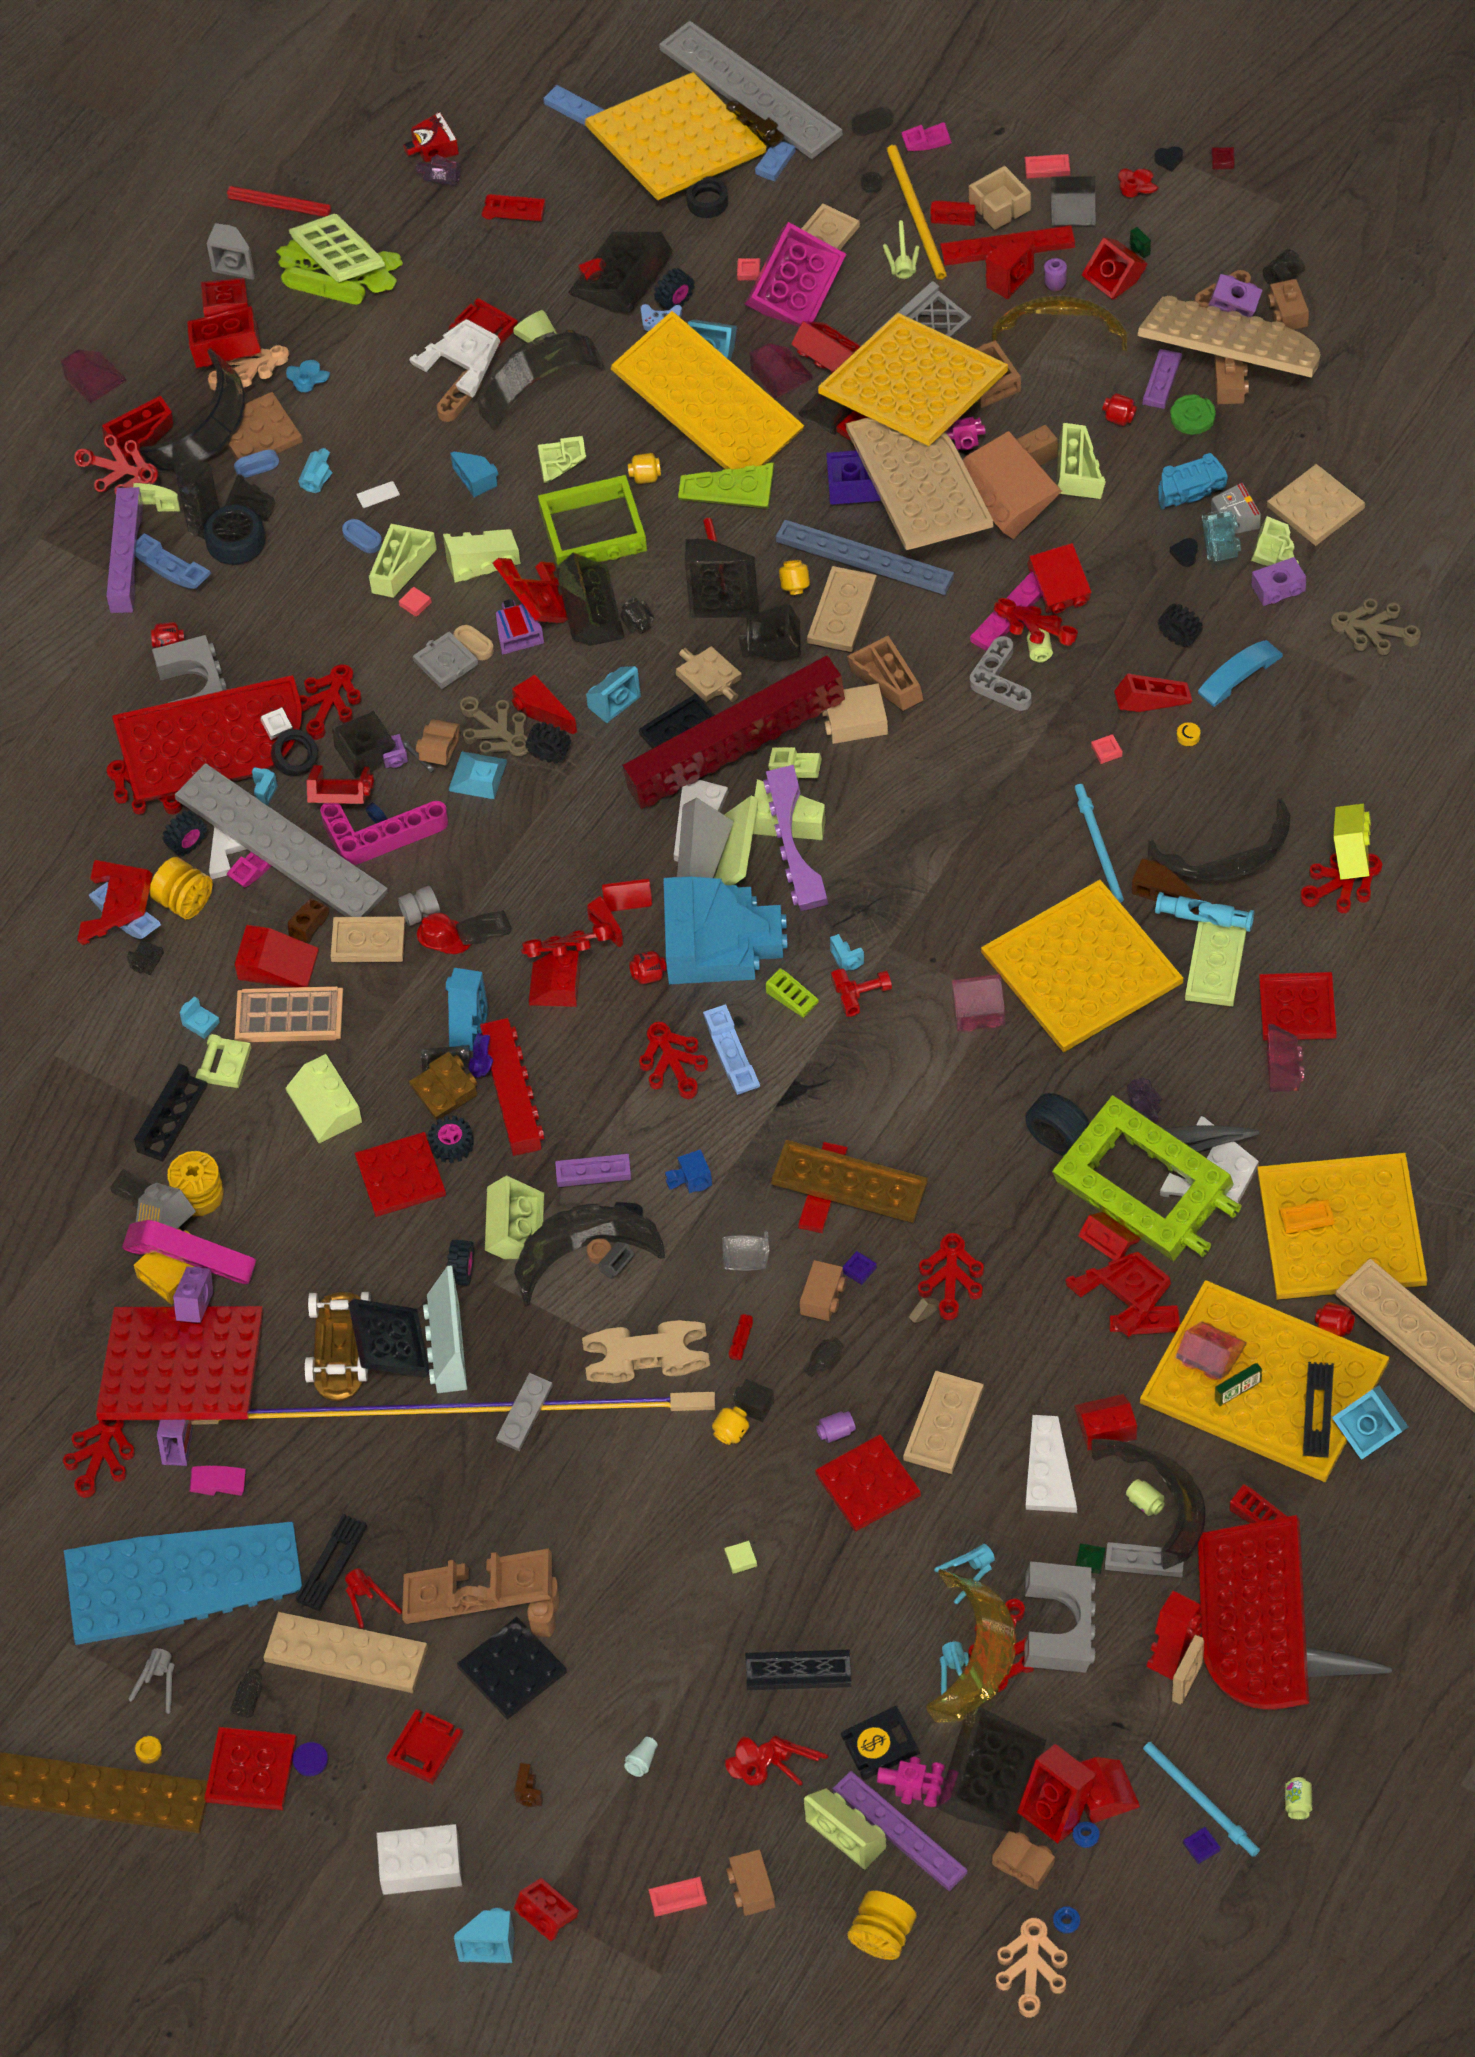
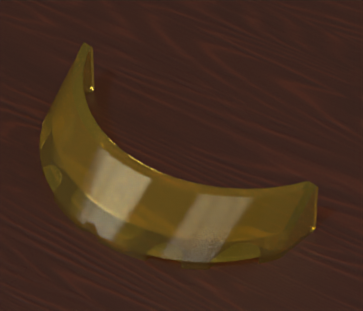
[926,1569,1016,1723]

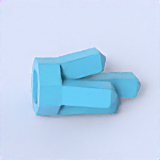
[298,448,332,493]

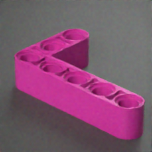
[320,801,449,866]
[122,1220,256,1284]

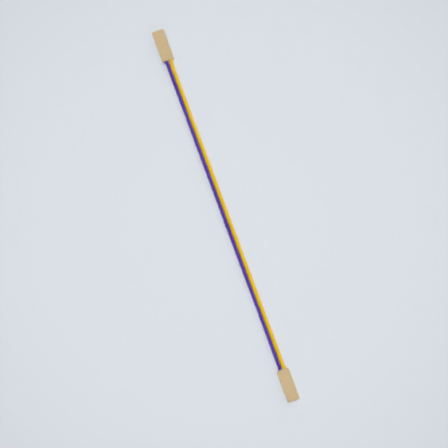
[191,1392,715,1425]

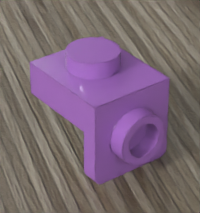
[377,734,408,768]

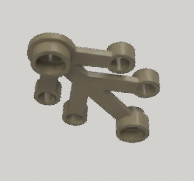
[1331,598,1421,655]
[460,696,528,756]

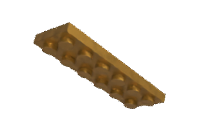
[771,1140,928,1223]

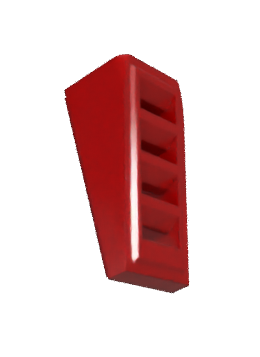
[587,896,623,947]
[1230,1484,1287,1524]

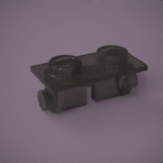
[420,1045,470,1072]

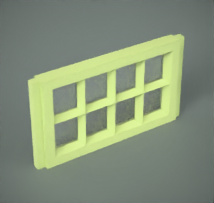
[289,214,385,282]

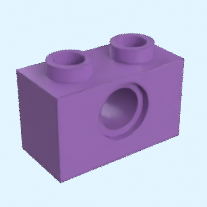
[1208,274,1262,317]
[1252,557,1306,606]
[173,1267,213,1323]

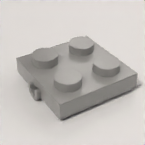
[413,632,478,689]

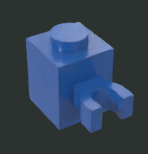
[665,1149,712,1193]

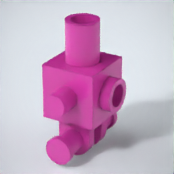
[944,417,986,450]
[877,1757,945,1807]

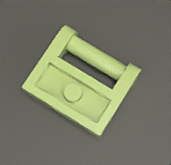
[196,1034,251,1088]

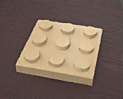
[1267,464,1365,546]

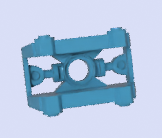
[1158,453,1228,510]

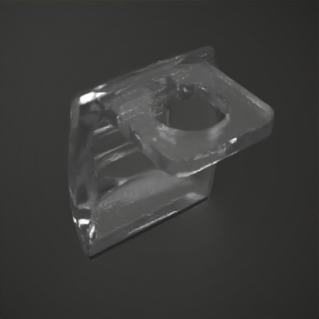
[722,1231,769,1271]

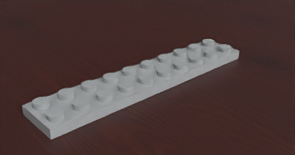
[659,21,842,159]
[175,763,388,917]

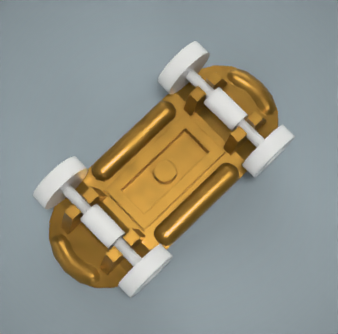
[305,1292,371,1401]

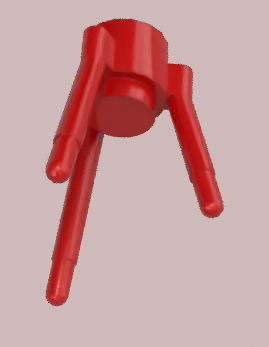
[345,1569,402,1629]
[770,1735,828,1786]

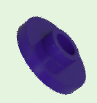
[293,1742,328,1776]

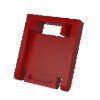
[449,298,518,348]
[386,1709,463,1785]

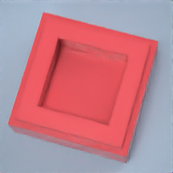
[737,259,760,280]
[399,587,432,617]
[1091,734,1122,764]

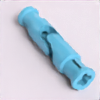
[1155,892,1254,932]

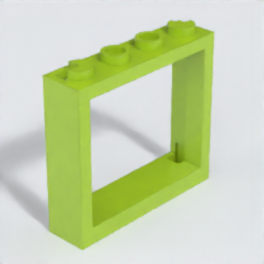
[538,475,647,572]

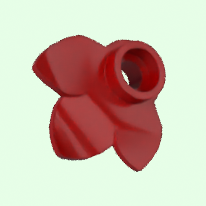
[1118,168,1159,197]
[725,1737,774,1786]

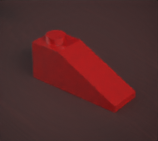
[512,674,577,734]
[1114,674,1192,712]

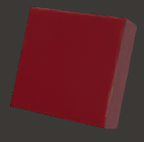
[1212,147,1235,169]

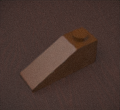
[1132,858,1202,915]

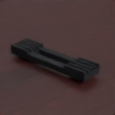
[1303,1362,1334,1458]
[296,1514,367,1611]

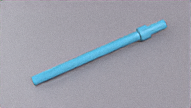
[1074,784,1124,903]
[1143,1742,1260,1857]

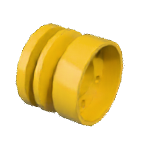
[149,857,213,920]
[168,1151,224,1217]
[848,1891,916,1960]

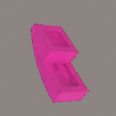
[901,122,952,151]
[226,852,271,888]
[189,1466,245,1496]

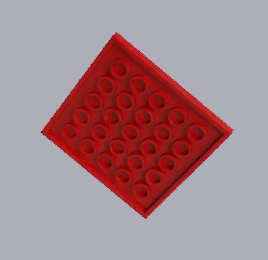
[96,1306,263,1420]

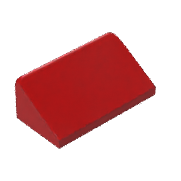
[602,879,652,912]

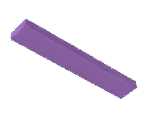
[833,1771,967,1891]

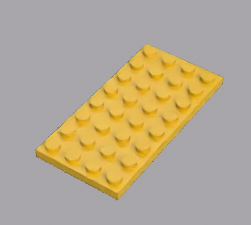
[611,311,804,470]

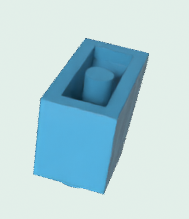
[450,451,498,497]

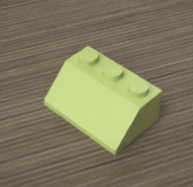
[286,1054,362,1143]
[485,1175,544,1259]
[804,1788,886,1870]

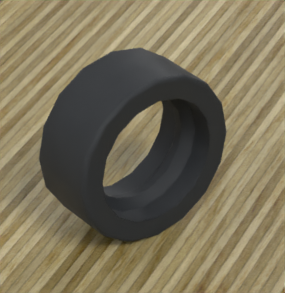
[686,176,728,218]
[271,729,318,776]

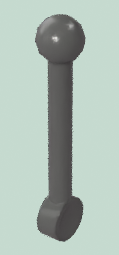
[402,740,434,773]

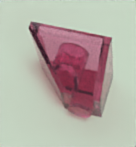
[61,349,126,404]

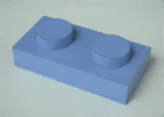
[755,141,795,181]

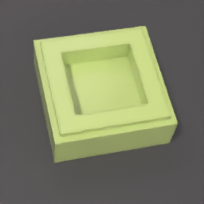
[724,1541,757,1574]

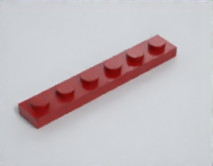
[940,225,1075,266]

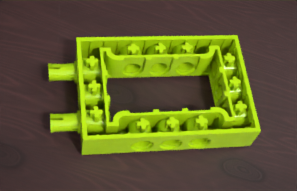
[1052,1095,1241,1262]

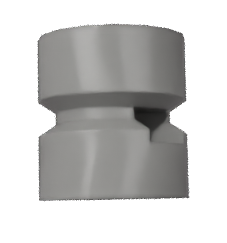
[398,885,440,926]

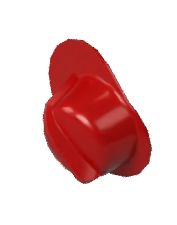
[417,913,473,955]

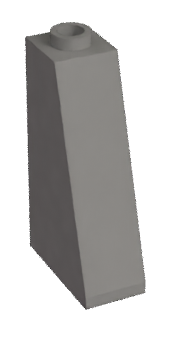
[677,797,734,878]

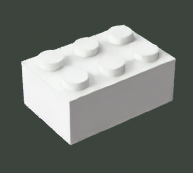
[377,1824,462,1895]

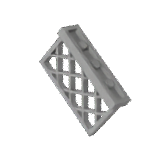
[873,281,972,338]

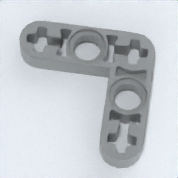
[970,636,1032,711]

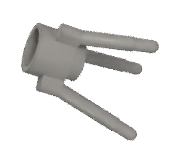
[129,1648,175,1714]

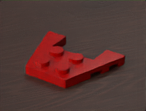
[493,557,570,623]
[77,860,153,945]
[1065,1251,1171,1337]

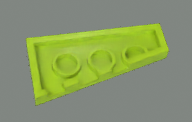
[678,462,774,509]

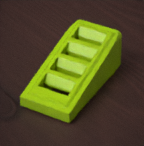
[766,968,819,1018]

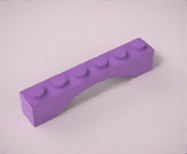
[107,487,143,613]
[763,765,829,911]

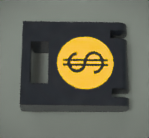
[840,1705,920,1780]

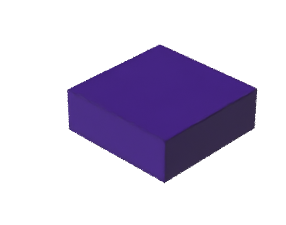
[843,1251,877,1285]
[1183,1827,1220,1864]

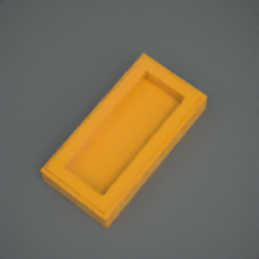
[1280,1199,1335,1234]

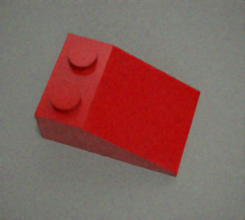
[201,278,248,317]
[235,925,319,988]

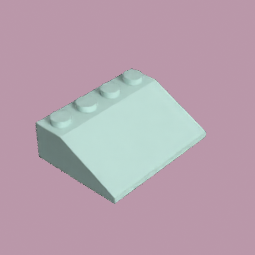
[423,1266,467,1393]

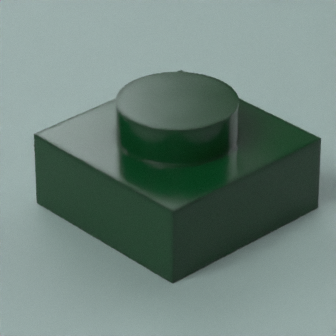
[1129,227,1151,258]

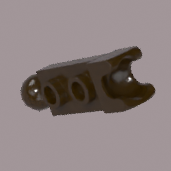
[726,100,785,148]

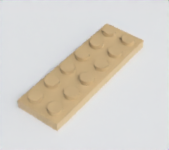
[264,1612,428,1693]

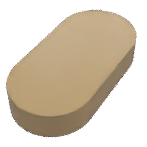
[454,625,494,660]

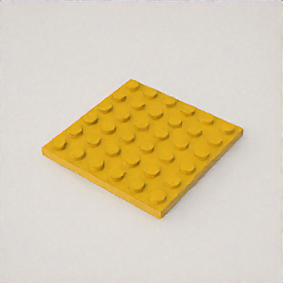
[585,72,766,200]
[818,313,1008,446]
[981,880,1183,1053]
[1257,1153,1427,1300]

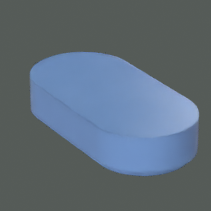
[234,450,279,478]
[342,519,382,553]

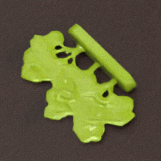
[276,233,403,305]

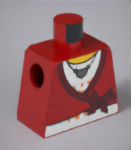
[403,112,459,162]

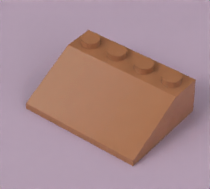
[962,431,1062,539]

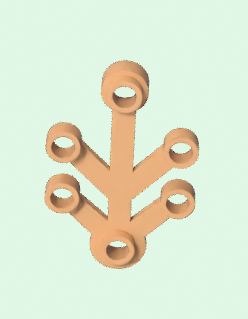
[208,345,289,390]
[996,1918,1067,2017]

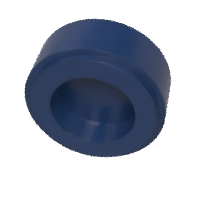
[366,802,387,824]

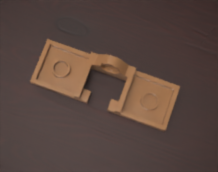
[402,1549,552,1624]

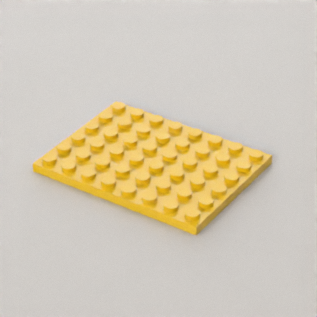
[1140,1280,1389,1482]

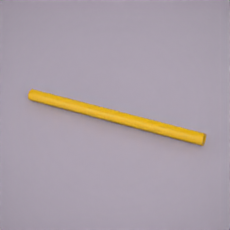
[887,145,947,280]

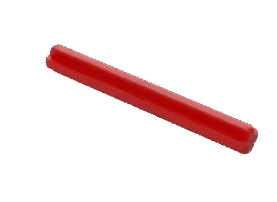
[227,186,331,217]

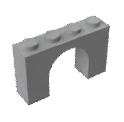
[152,635,227,703]
[1024,1562,1095,1673]

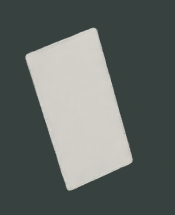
[357,481,400,508]

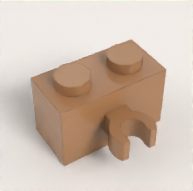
[1267,279,1309,330]
[1215,355,1249,404]

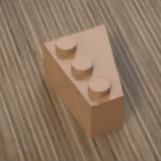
[847,636,923,711]

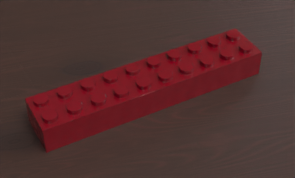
[622,655,845,809]

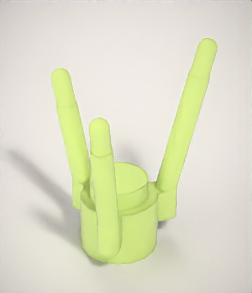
[883,220,919,279]

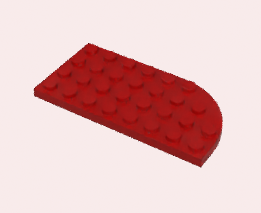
[112,675,302,804]
[1198,1515,1309,1709]

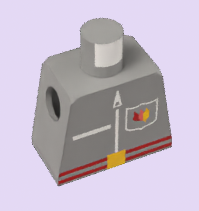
[1202,483,1261,535]

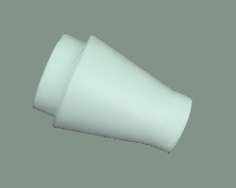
[625,1737,658,1777]

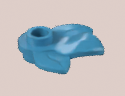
[286,360,330,392]

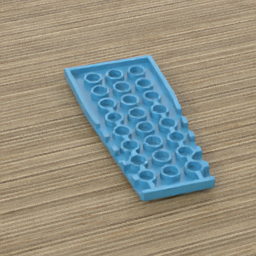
[64,1522,302,1645]

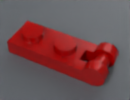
[482,194,546,221]

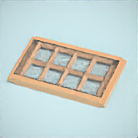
[235,987,343,1042]

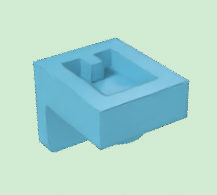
[252,767,278,806]
[830,934,864,971]
[180,997,220,1039]

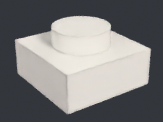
[261,708,292,739]

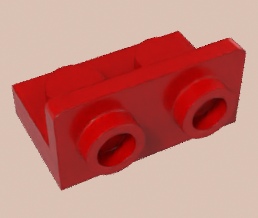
[514,1878,579,1941]

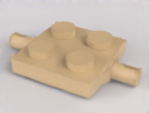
[676,646,742,702]

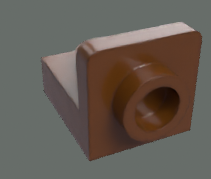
[514,1763,543,1807]

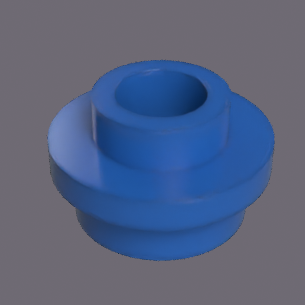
[1073,1821,1099,1848]
[1053,1907,1080,1933]

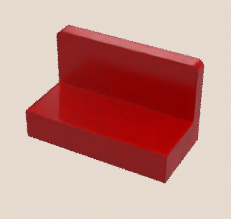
[931,200,977,226]
[1078,1212,1140,1260]

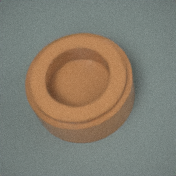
[587,1239,612,1264]

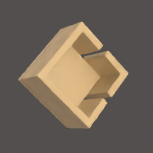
[969,166,1031,230]

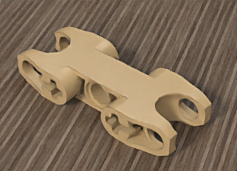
[582,1320,710,1383]

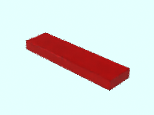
[799,1142,848,1234]

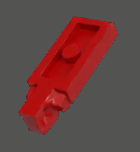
[1109,1305,1180,1335]

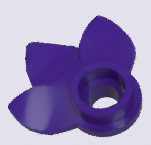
[469,1033,493,1078]

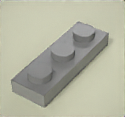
[496,1373,553,1452]
[1105,1542,1185,1577]

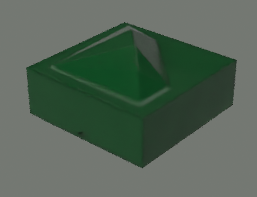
[1075,1543,1105,1574]

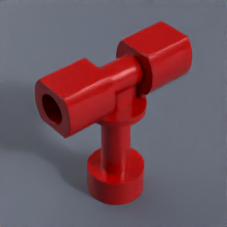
[831,969,892,1017]

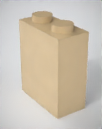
[821,683,888,744]

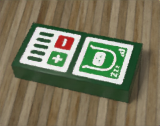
[1215,1363,1262,1406]

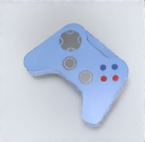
[641,304,682,331]

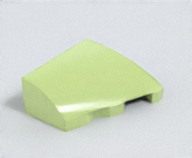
[513,310,563,361]
[538,436,586,483]
[1251,516,1299,566]

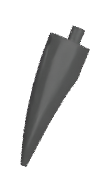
[1162,1125,1259,1152]
[1306,1647,1392,1677]

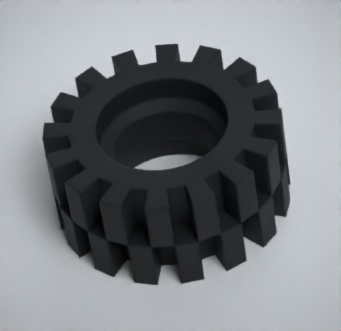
[1158,603,1203,647]
[525,722,571,763]

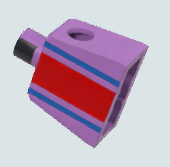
[496,599,544,655]
[157,1420,192,1466]

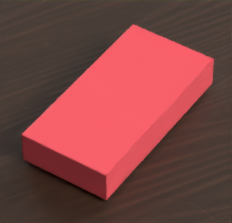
[1025,154,1070,179]
[648,1877,707,1917]

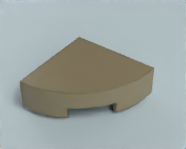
[909,1298,940,1323]

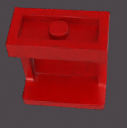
[1027,543,1092,614]
[307,765,374,804]

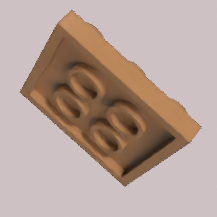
[212,392,303,460]

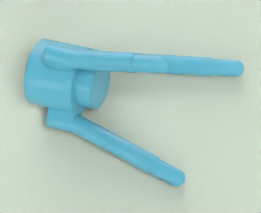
[935,1544,995,1604]
[940,1641,988,1702]

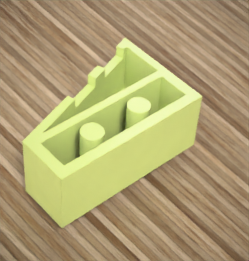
[1056,423,1105,499]
[443,529,520,583]
[753,779,826,840]

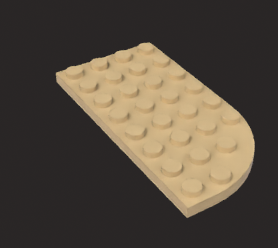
[1138,296,1320,378]
[846,418,993,550]

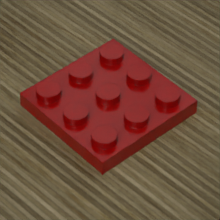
[1259,972,1337,1041]
[354,1132,446,1217]
[815,1434,921,1532]
[204,1727,297,1810]

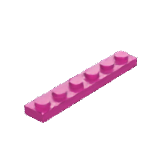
[970,548,1055,651]

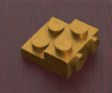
[409,1052,478,1120]

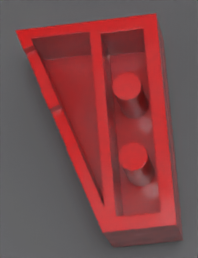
[102,395,173,466]
[1146,1590,1203,1680]

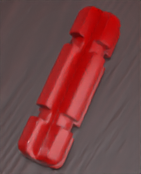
[729,1314,753,1361]

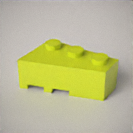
[1334,804,1371,879]

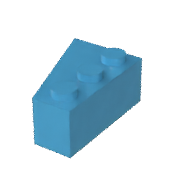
[446,968,489,1051]

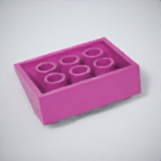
[745,222,846,327]

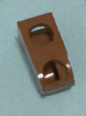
[288,898,329,944]

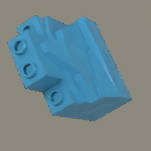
[664,876,788,984]

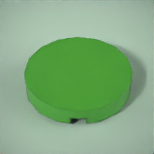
[1170,394,1216,435]

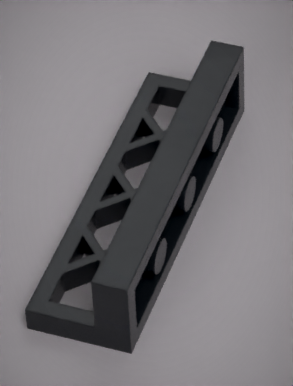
[134,1064,208,1162]
[745,1650,851,1690]

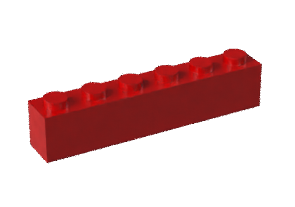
[480,1018,544,1156]

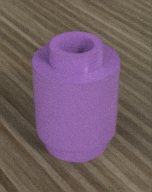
[1044,258,1067,291]
[816,1411,856,1443]

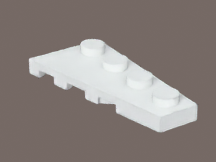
[674,780,728,861]
[1026,1415,1077,1513]

